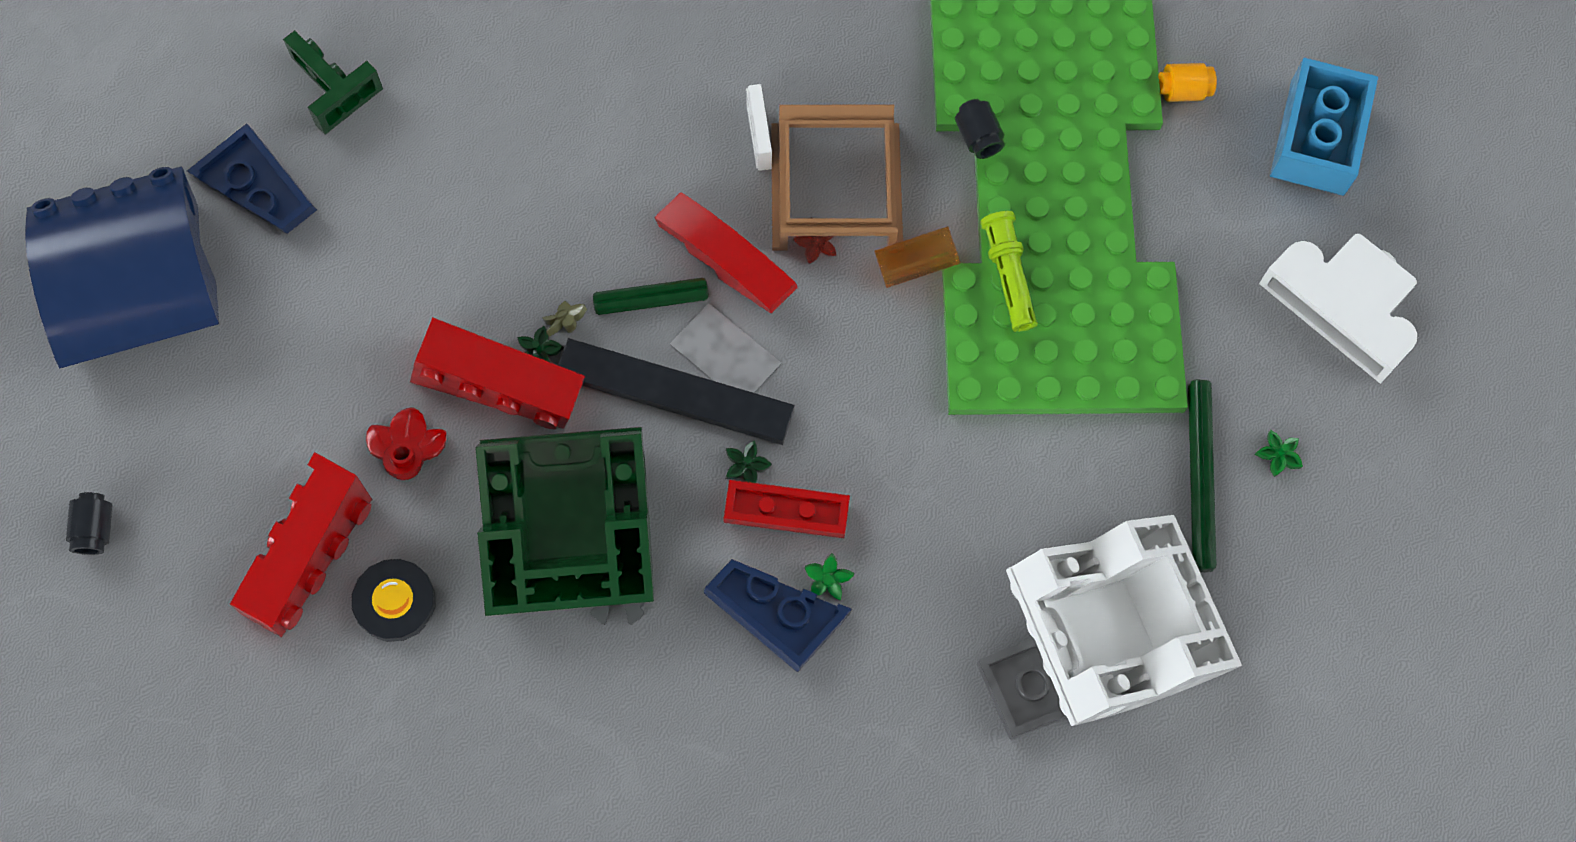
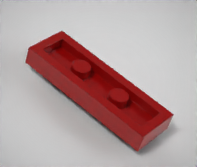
[723,480,850,538]

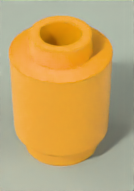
[1158,63,1217,102]

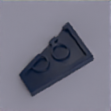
[187,123,317,234]
[704,559,852,672]

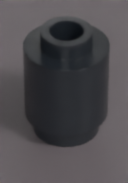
[955,99,1005,159]
[66,492,113,555]

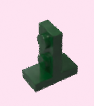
[283,30,383,135]

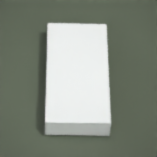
[746,84,772,171]

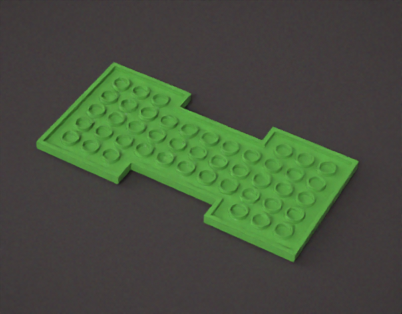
[930,0,1188,415]

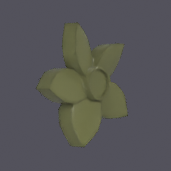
[542,301,587,337]

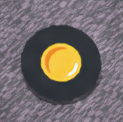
[352,559,436,642]

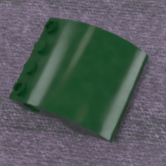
[475,427,654,616]

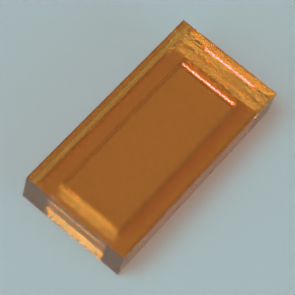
[875,226,961,288]

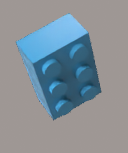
[1270,58,1378,196]

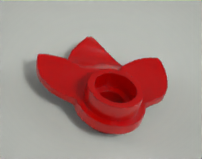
[366,407,447,480]

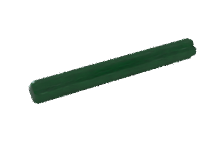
[1188,379,1217,573]

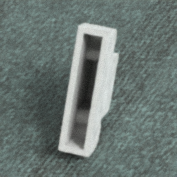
[1259,234,1417,384]

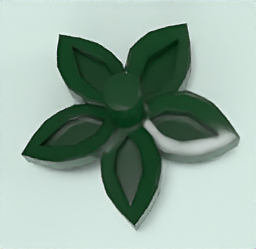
[517,326,564,362]
[725,440,772,483]

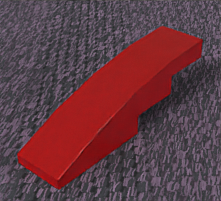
[654,192,798,314]

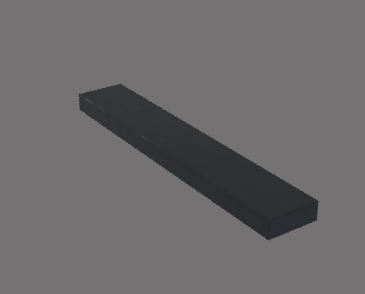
[558,338,795,445]

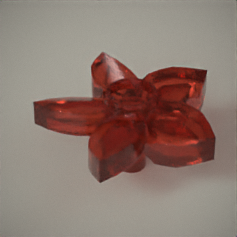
[793,217,836,264]

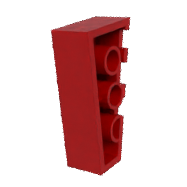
[410,317,585,430]
[230,452,372,638]

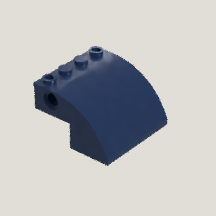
[25,166,219,369]

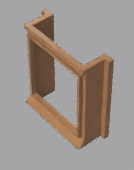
[771,104,903,251]

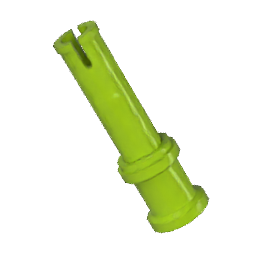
[980,211,1038,332]

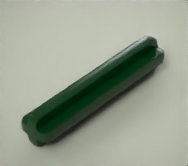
[593,278,709,315]

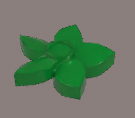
[1254,430,1303,477]
[805,553,854,601]

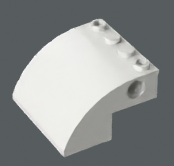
[1006,515,1242,726]

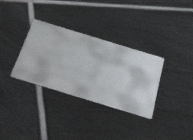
[670,303,782,393]

